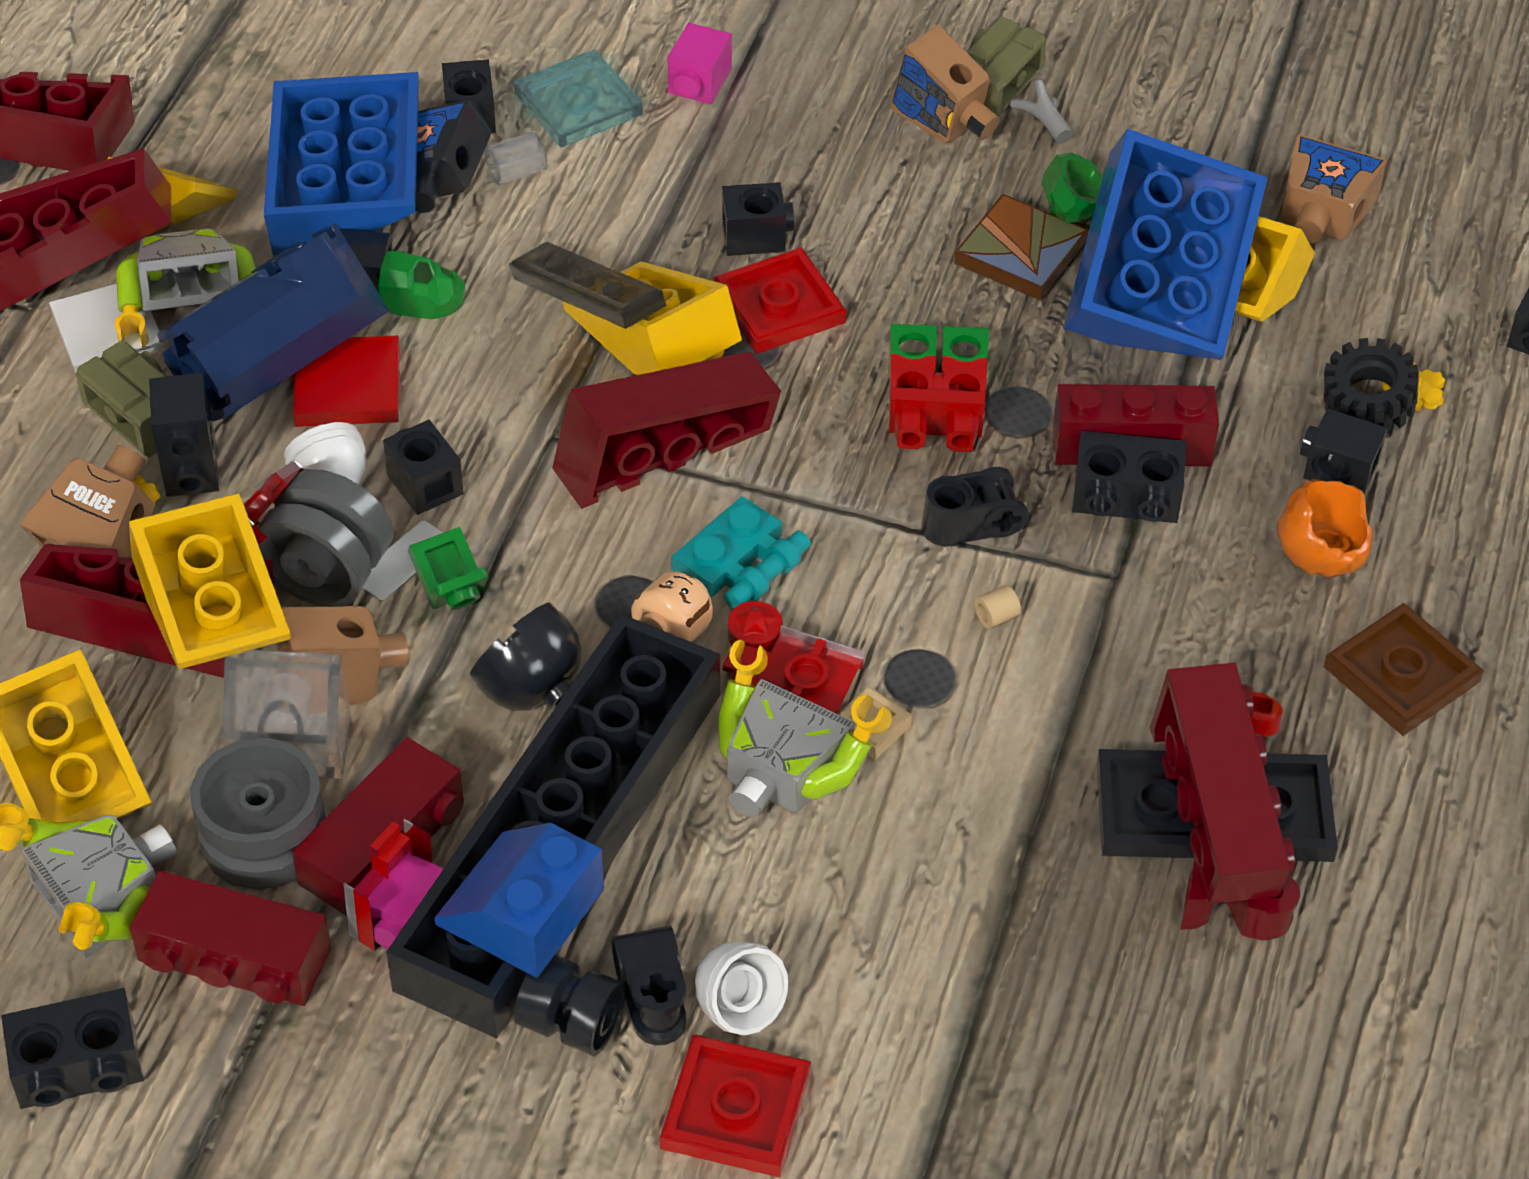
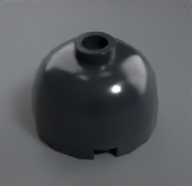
[470,602,582,711]

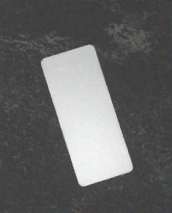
[363,521,443,600]

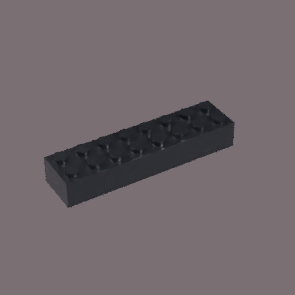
[386,614,720,1039]

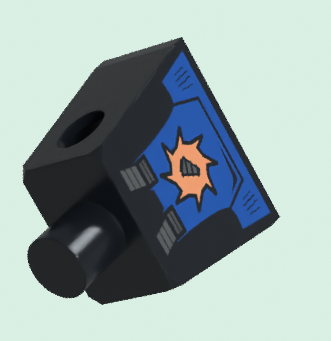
[415,99,491,213]

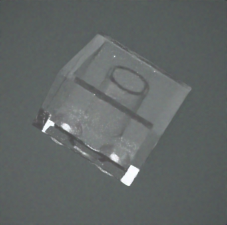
[222,650,352,779]

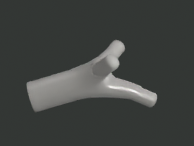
[1010,79,1073,144]

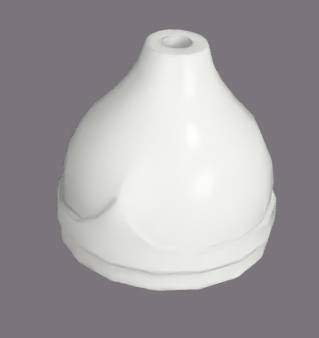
[283,422,367,485]
[695,941,788,1036]

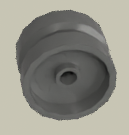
[257,470,394,607]
[190,737,326,890]

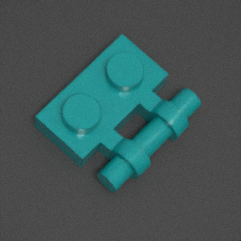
[671,496,811,609]

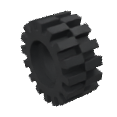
[1324,338,1419,434]

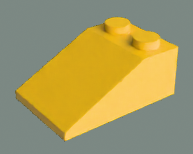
[562,261,742,375]
[129,493,291,670]
[0,649,152,822]

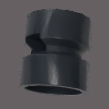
[514,955,626,1057]

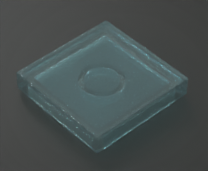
[514,49,643,148]

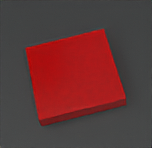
[713,247,847,354]
[293,335,400,427]
[659,1034,811,1178]

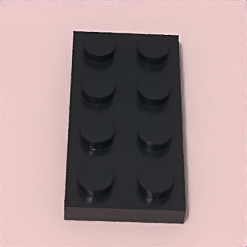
[1097,749,1338,862]

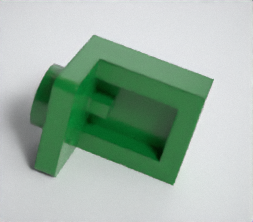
[408,527,489,610]

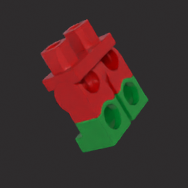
[889,324,989,452]

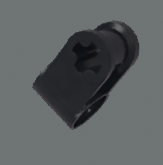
[921,467,1029,547]
[611,925,686,1045]

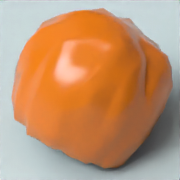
[1276,479,1373,578]

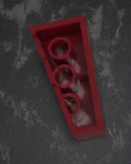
[0,72,134,171]
[0,148,172,311]
[552,352,781,509]
[20,544,274,680]
[1150,662,1295,904]

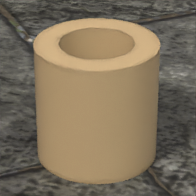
[974,585,1021,629]

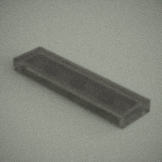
[509,242,666,329]

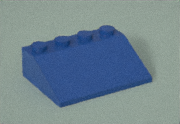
[264,72,419,257]
[1063,129,1268,360]

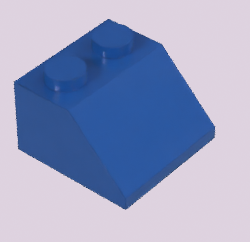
[435,823,604,978]

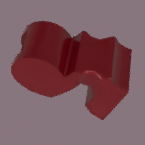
[1180,860,1300,940]

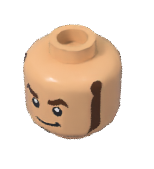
[631,571,713,642]

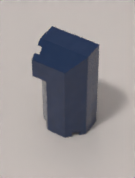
[157,223,389,421]

